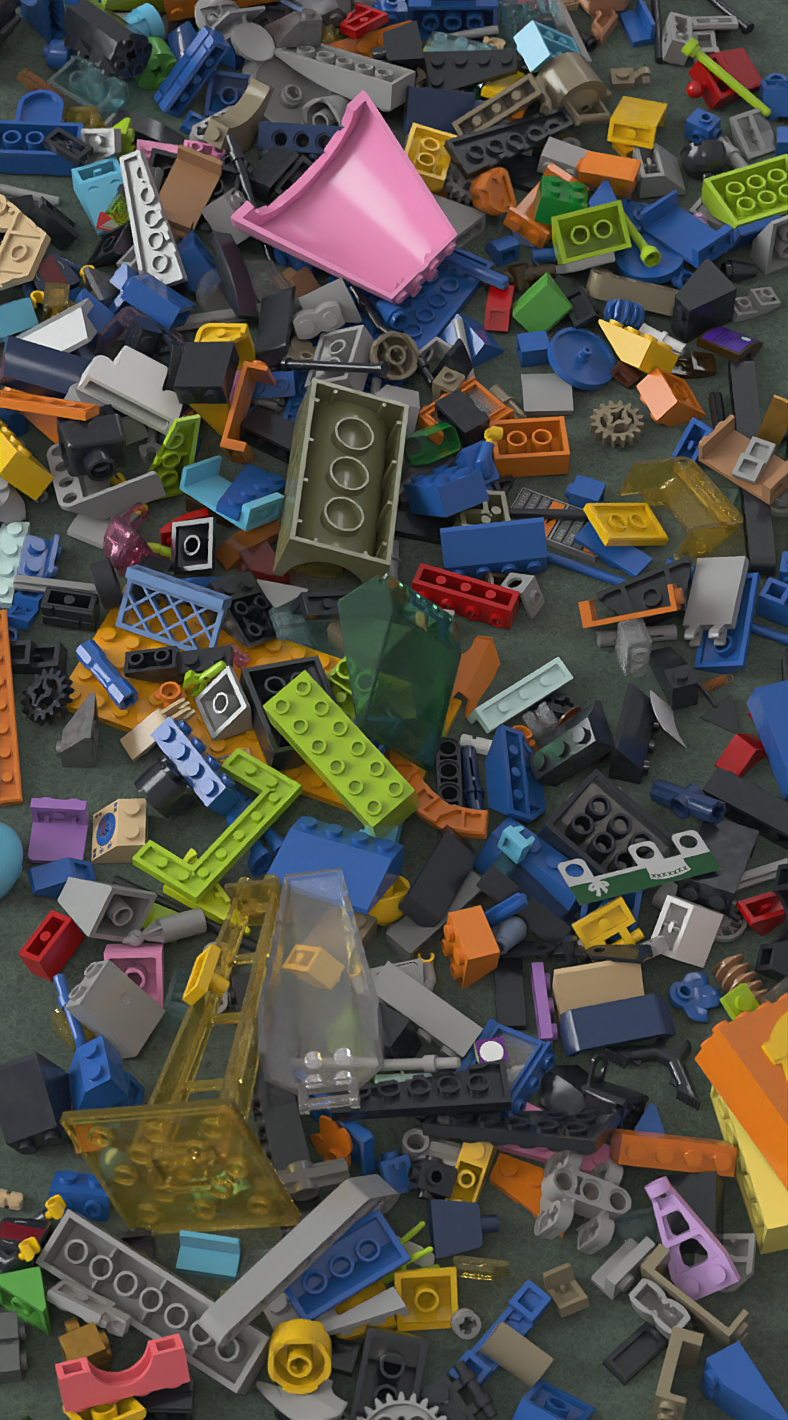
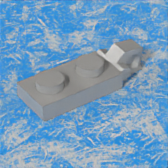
[46,1279,132,1337]

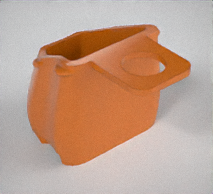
[469,167,517,216]

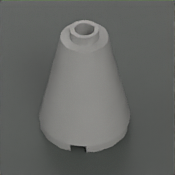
[301,94,352,144]

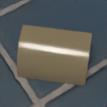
[479,1321,554,1387]

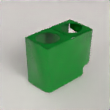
[404,421,460,465]

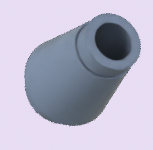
[495,916,527,955]

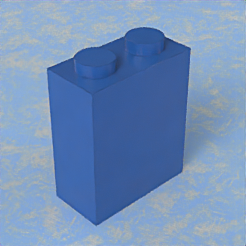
[120,273,196,330]

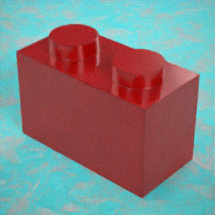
[18,910,85,982]

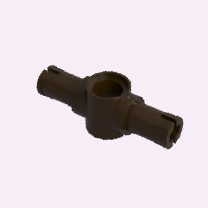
[484,263,557,292]

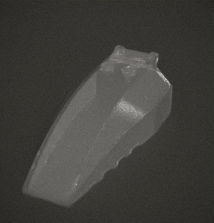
[258,868,385,1115]

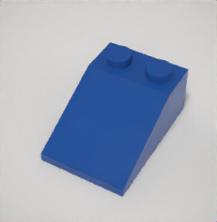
[700,1341,788,1420]

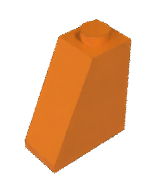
[575,151,642,200]

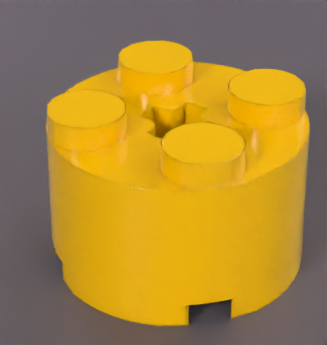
[268,1319,332,1394]

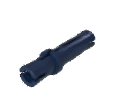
[460,745,484,810]

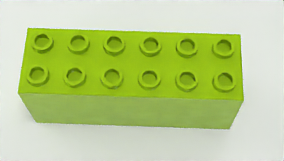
[263,670,420,839]

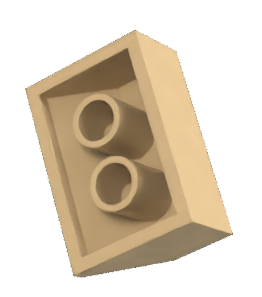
[551,960,644,1026]

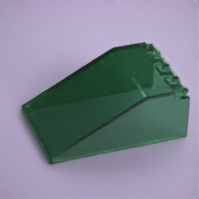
[337,573,462,772]

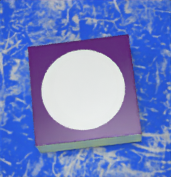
[473,1036,509,1067]

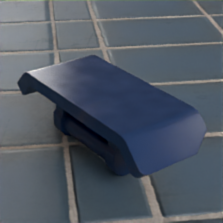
[559,993,676,1057]

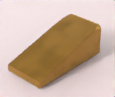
[756,394,788,448]

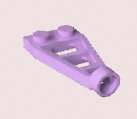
[644,1176,741,1301]

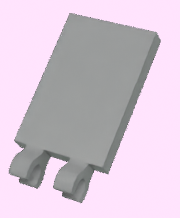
[683,556,749,647]

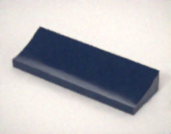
[0,335,128,418]

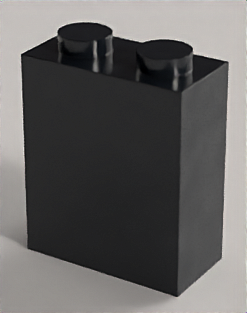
[174,342,239,404]
[656,1171,724,1256]

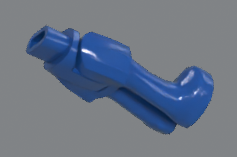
[225,788,285,876]

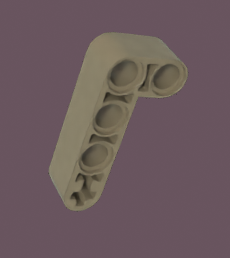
[585,267,680,316]

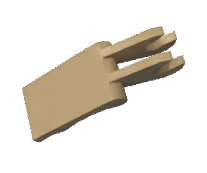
[120,698,196,763]

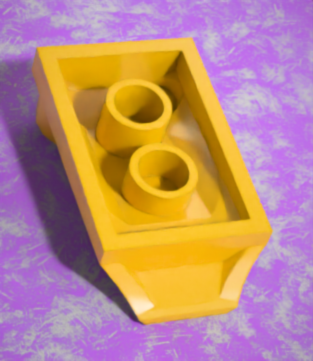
[404,123,457,192]

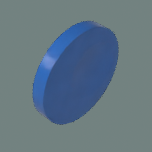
[615,234,684,285]
[547,327,616,391]

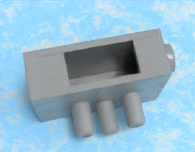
[64,960,165,1059]

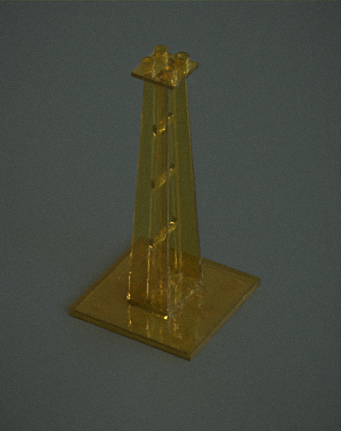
[60,874,301,1234]

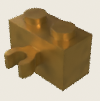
[59,1317,113,1372]

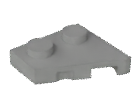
[81,128,121,166]

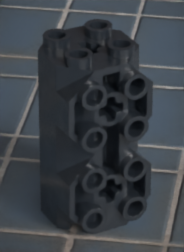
[62,0,153,82]

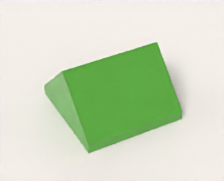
[512,272,574,333]
[0,1266,52,1336]

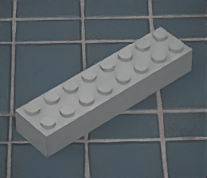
[35,1209,271,1395]

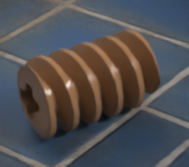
[711,954,770,1005]

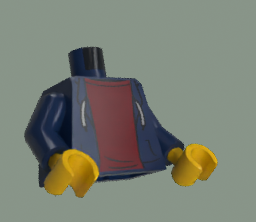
[22,252,95,309]

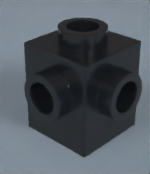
[407,1155,457,1201]

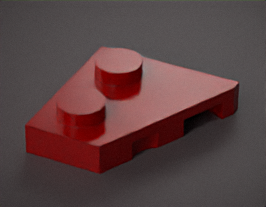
[340,2,389,39]

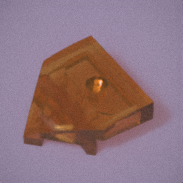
[15,68,63,98]

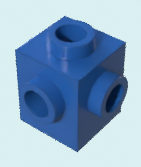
[372,0,408,27]
[684,108,722,145]

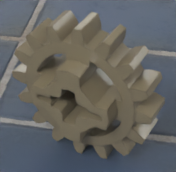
[590,400,644,448]

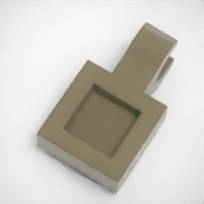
[611,67,650,90]

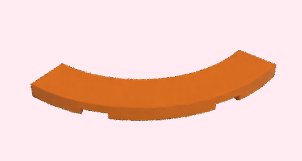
[389,743,489,839]

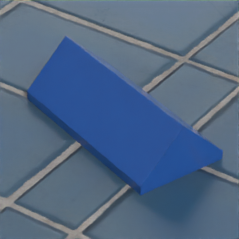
[746,680,788,801]

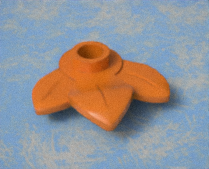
[310,1115,353,1168]

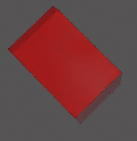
[715,734,767,778]
[736,891,785,936]

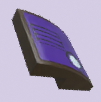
[697,326,763,363]

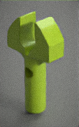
[183,661,227,696]

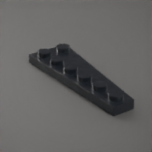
[444,106,575,180]
[330,1059,511,1121]

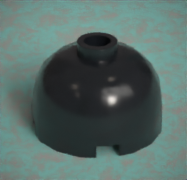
[680,140,727,182]

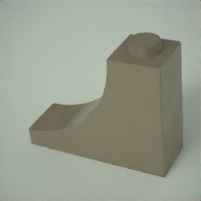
[202,78,274,152]

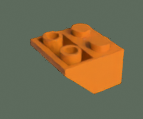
[441,905,500,989]

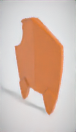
[446,635,501,718]

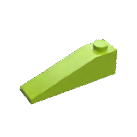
[148,414,201,501]

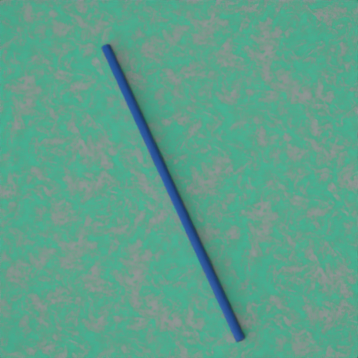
[547,551,788,646]

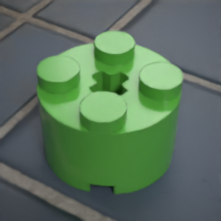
[134,37,178,90]

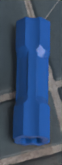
[76,640,139,710]

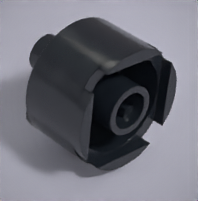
[134,755,197,820]

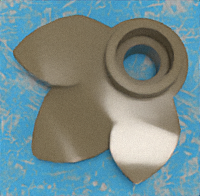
[286,336,317,373]

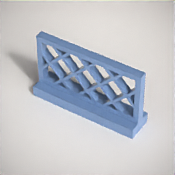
[115,565,233,651]

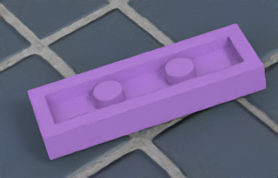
[530,962,558,1045]

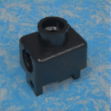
[56,404,126,482]

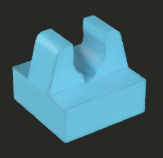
[498,825,535,865]

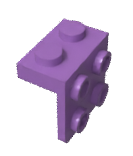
[28,797,90,863]

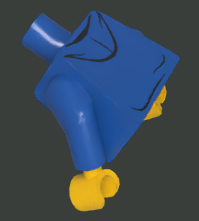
[449,426,503,491]

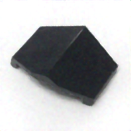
[540,1065,589,1115]

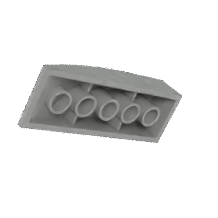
[274,43,415,112]

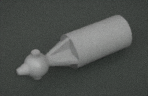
[122,908,207,947]

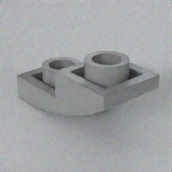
[733,287,781,322]

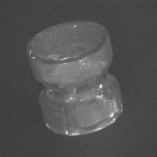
[522,701,558,738]

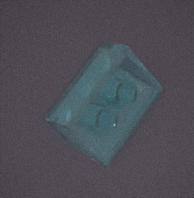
[46,55,131,116]

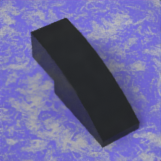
[112,109,186,146]
[10,639,68,675]

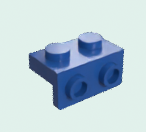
[49,1170,115,1222]

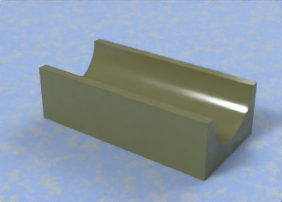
[273,378,409,590]

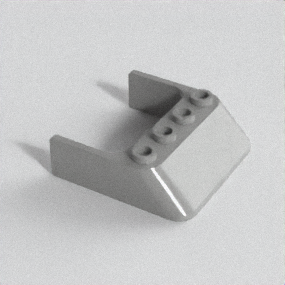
[47,416,166,519]

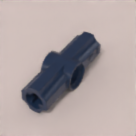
[649,779,727,825]

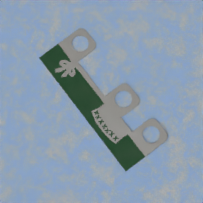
[558,830,721,906]

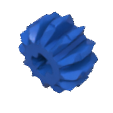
[603,299,645,330]

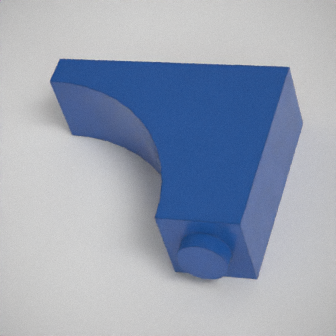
[20,0,67,44]

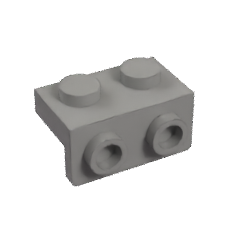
[591,1236,656,1300]

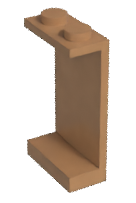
[159,144,223,239]
[698,414,788,505]

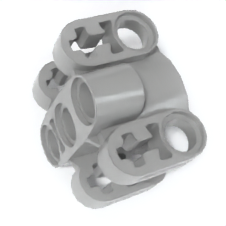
[534,1150,632,1255]

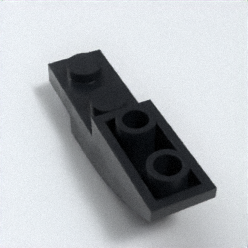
[124,645,234,684]

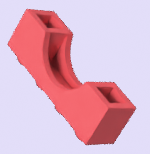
[55,1333,190,1413]

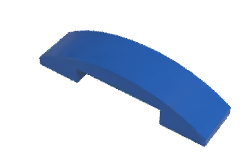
[448,1279,552,1390]

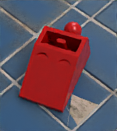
[686,48,761,111]

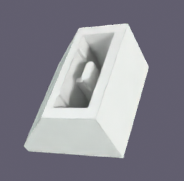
[651,894,724,968]

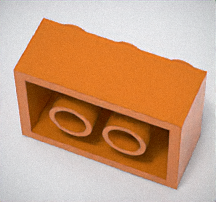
[489,416,570,478]

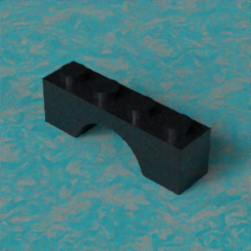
[754,863,788,983]

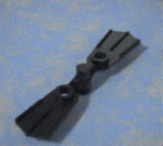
[499,935,653,965]

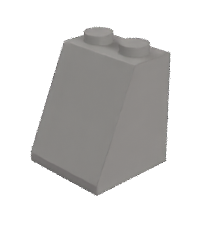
[57,877,157,942]

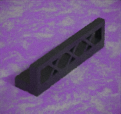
[289,589,401,620]

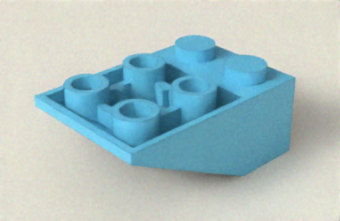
[71,156,129,236]

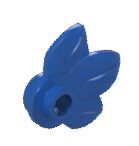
[668,972,723,1023]

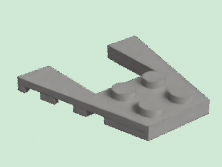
[263,1287,409,1336]

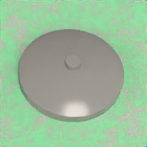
[248,54,336,137]

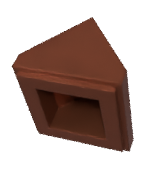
[609,360,642,389]

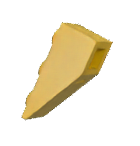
[445,1141,498,1203]

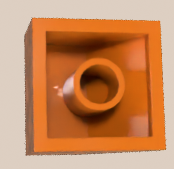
[636,366,706,427]

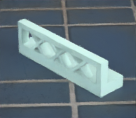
[467,656,573,734]

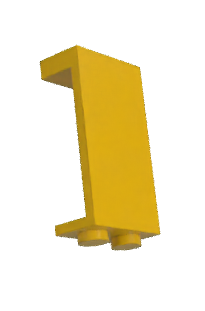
[607,96,668,149]

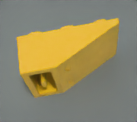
[598,319,679,375]

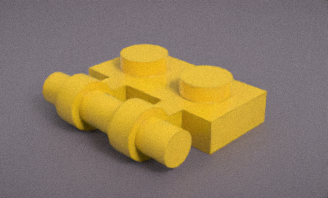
[571,896,644,963]

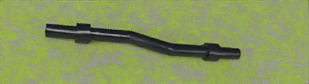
[349,285,435,387]

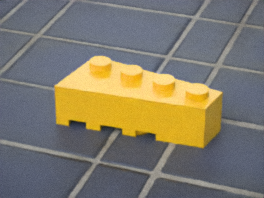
[0,419,55,501]

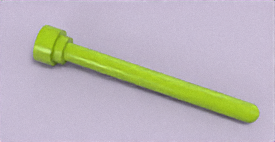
[681,37,771,117]
[624,212,662,267]

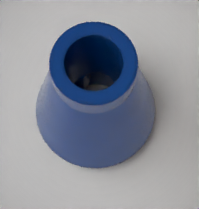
[376,299,409,330]

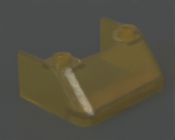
[618,456,743,560]

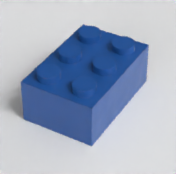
[403,465,489,517]

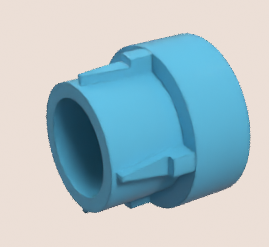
[123,3,165,39]

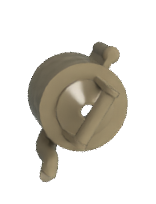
[536,52,612,126]

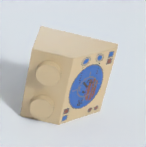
[91,798,148,863]

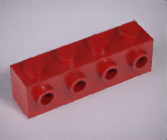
[412,563,520,630]

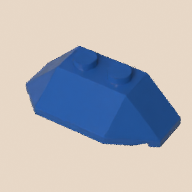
[484,724,546,823]

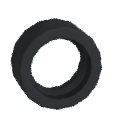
[89,557,123,610]

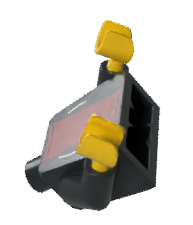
[0,1195,66,1273]

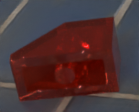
[237,540,290,585]

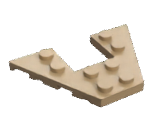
[0,194,51,291]

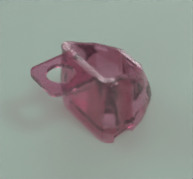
[102,502,156,576]

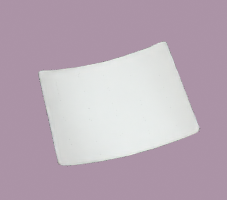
[650,690,687,748]

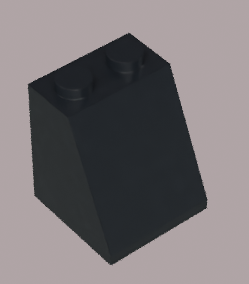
[671,258,737,344]
[0,1051,73,1155]

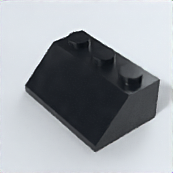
[608,683,660,785]
[528,700,616,787]

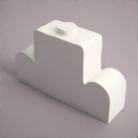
[77,346,182,435]

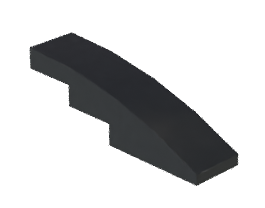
[208,231,259,321]

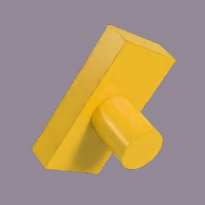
[182,944,230,1006]

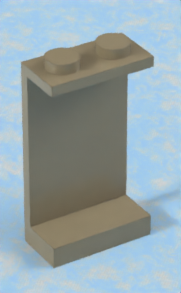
[641,1243,750,1348]

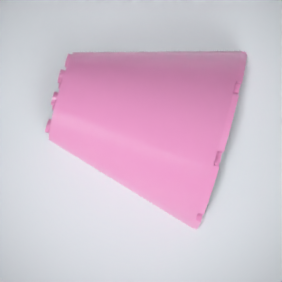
[230,90,458,305]

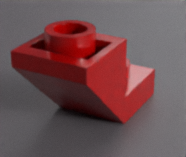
[484,285,515,332]

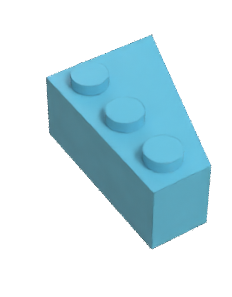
[513,20,581,72]

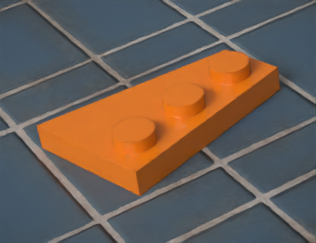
[489,1153,566,1239]

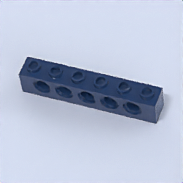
[257,121,398,159]

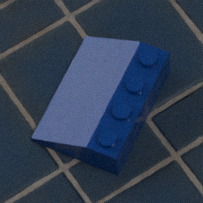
[264,816,404,914]

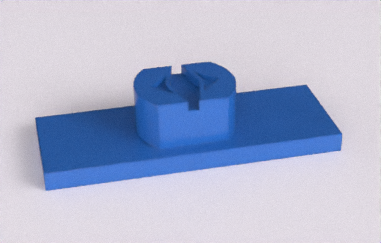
[574,521,653,578]

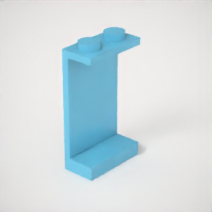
[179,455,285,531]

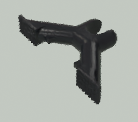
[603,1036,701,1111]

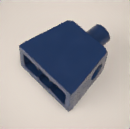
[426,1199,499,1259]

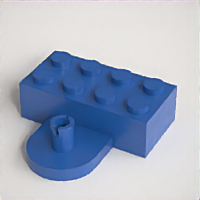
[408,0,498,40]
[0,90,84,176]

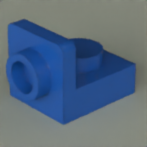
[375,1150,411,1194]

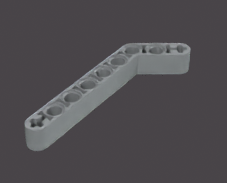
[198,1174,400,1347]

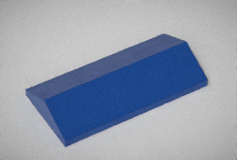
[694,573,760,675]
[283,1209,411,1321]

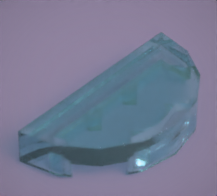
[613,1207,657,1242]

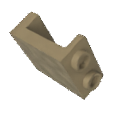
[650,1326,704,1420]

